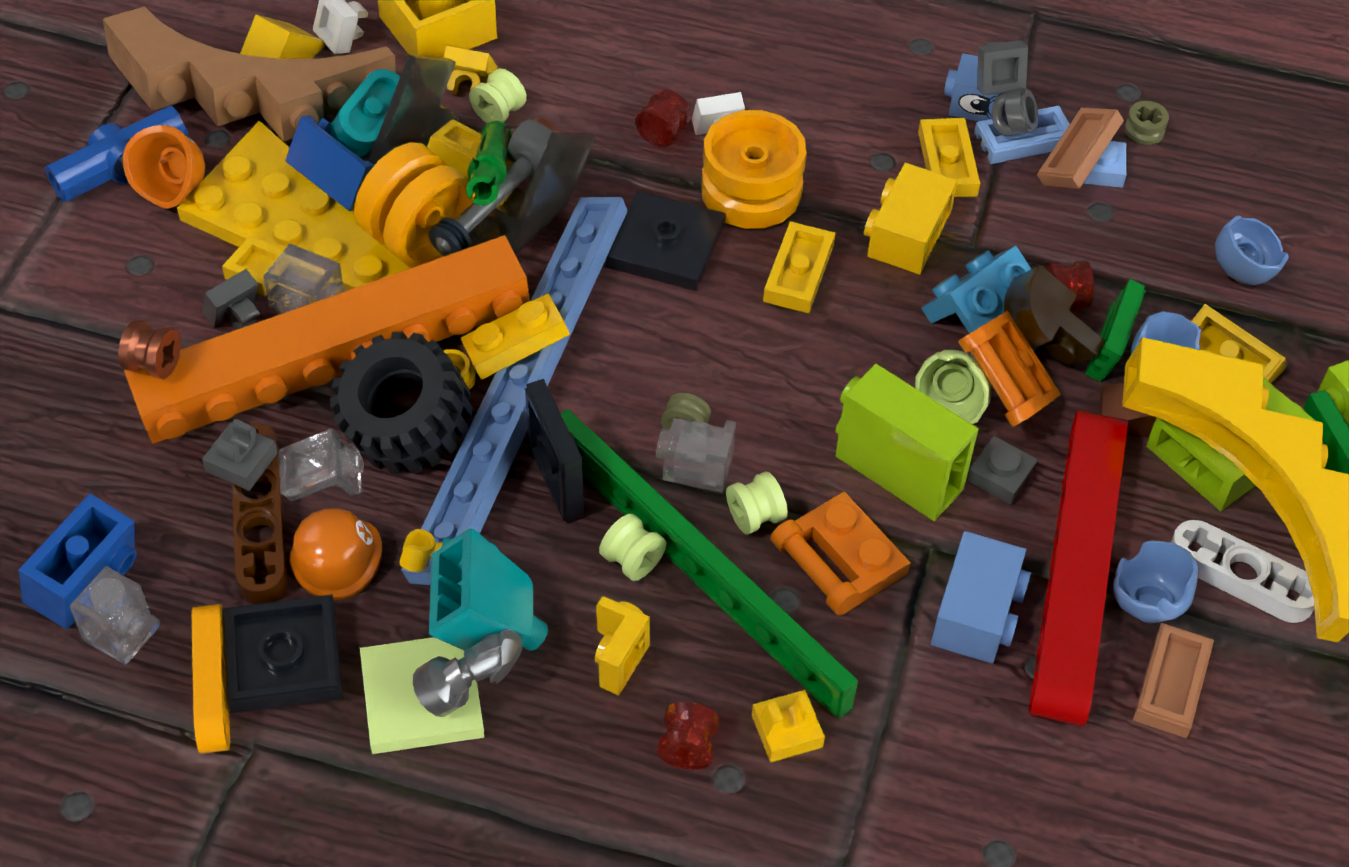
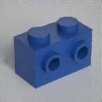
[18,493,137,630]

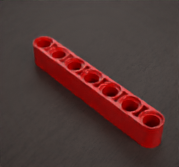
[1028,410,1128,727]

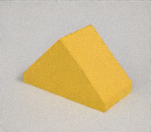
[240,14,325,59]

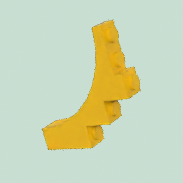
[1122,337,1349,643]

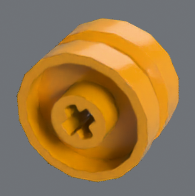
[701,110,807,229]
[354,142,475,268]

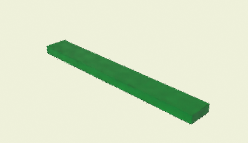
[561,408,858,719]

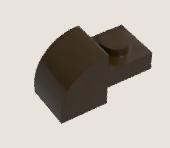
[1004,265,1105,367]

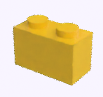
[864,163,958,275]

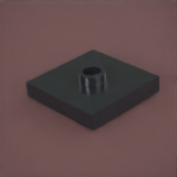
[606,191,725,291]
[525,379,584,524]
[222,594,343,713]

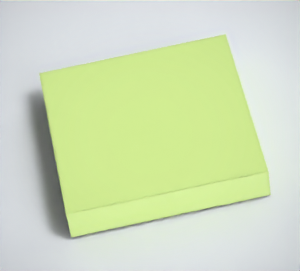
[360,637,484,754]

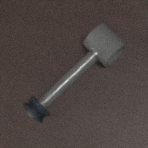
[429,119,574,256]

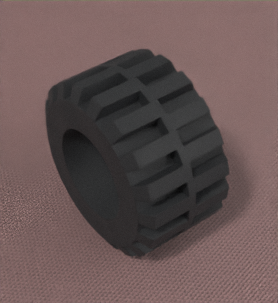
[330,331,473,474]

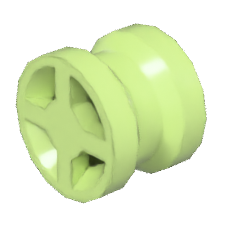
[469,68,527,123]
[726,471,788,535]
[599,514,666,581]

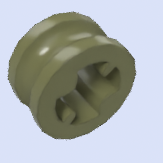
[1125,101,1169,145]
[661,393,711,441]

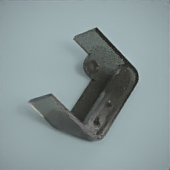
[368,54,596,255]

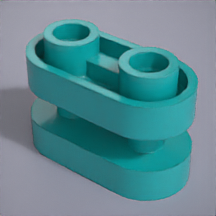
[330,69,408,160]

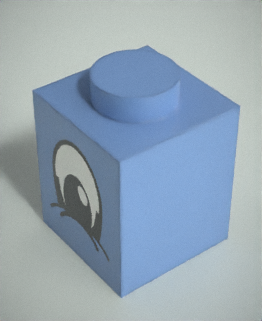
[943,53,1005,122]

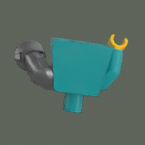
[399,527,548,717]

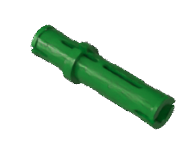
[466,120,512,206]

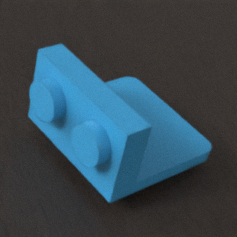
[921,245,1043,352]

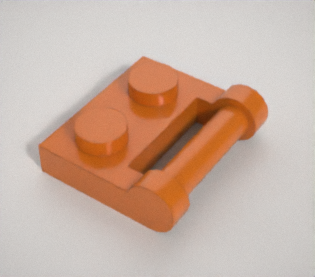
[958,311,1061,427]
[770,491,911,616]

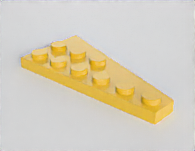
[177,121,410,293]

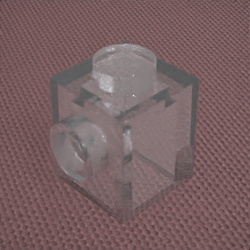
[263,243,346,313]

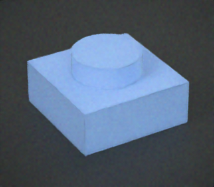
[1083,141,1126,188]

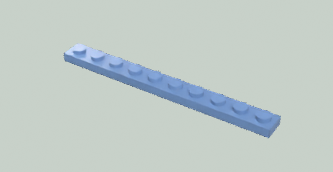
[401,197,628,585]

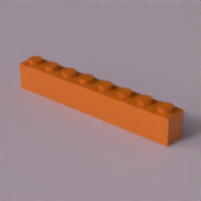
[124,235,530,444]

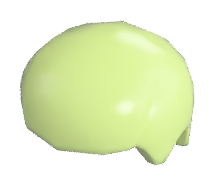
[915,350,992,424]

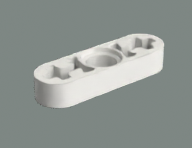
[1171,520,1314,623]

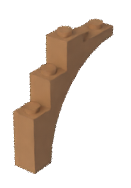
[103,6,396,142]

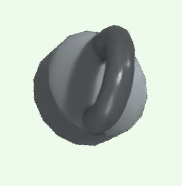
[992,88,1038,136]

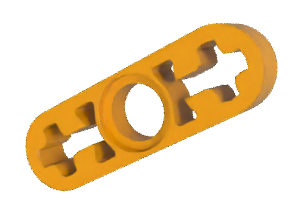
[191,604,230,754]

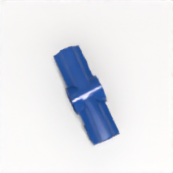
[44,105,189,203]

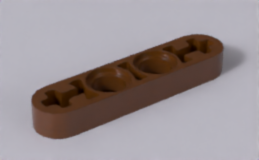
[232,423,288,604]

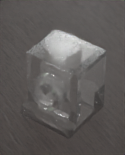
[656,418,736,493]
[70,566,161,665]

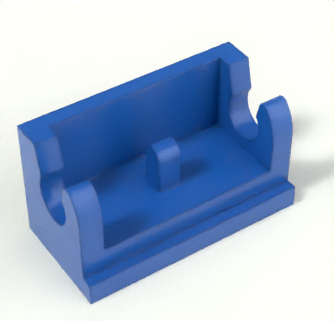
[285,116,374,211]

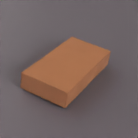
[1037,107,1124,189]
[1133,623,1214,739]

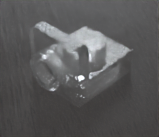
[278,428,364,502]

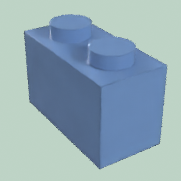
[930,531,1031,664]

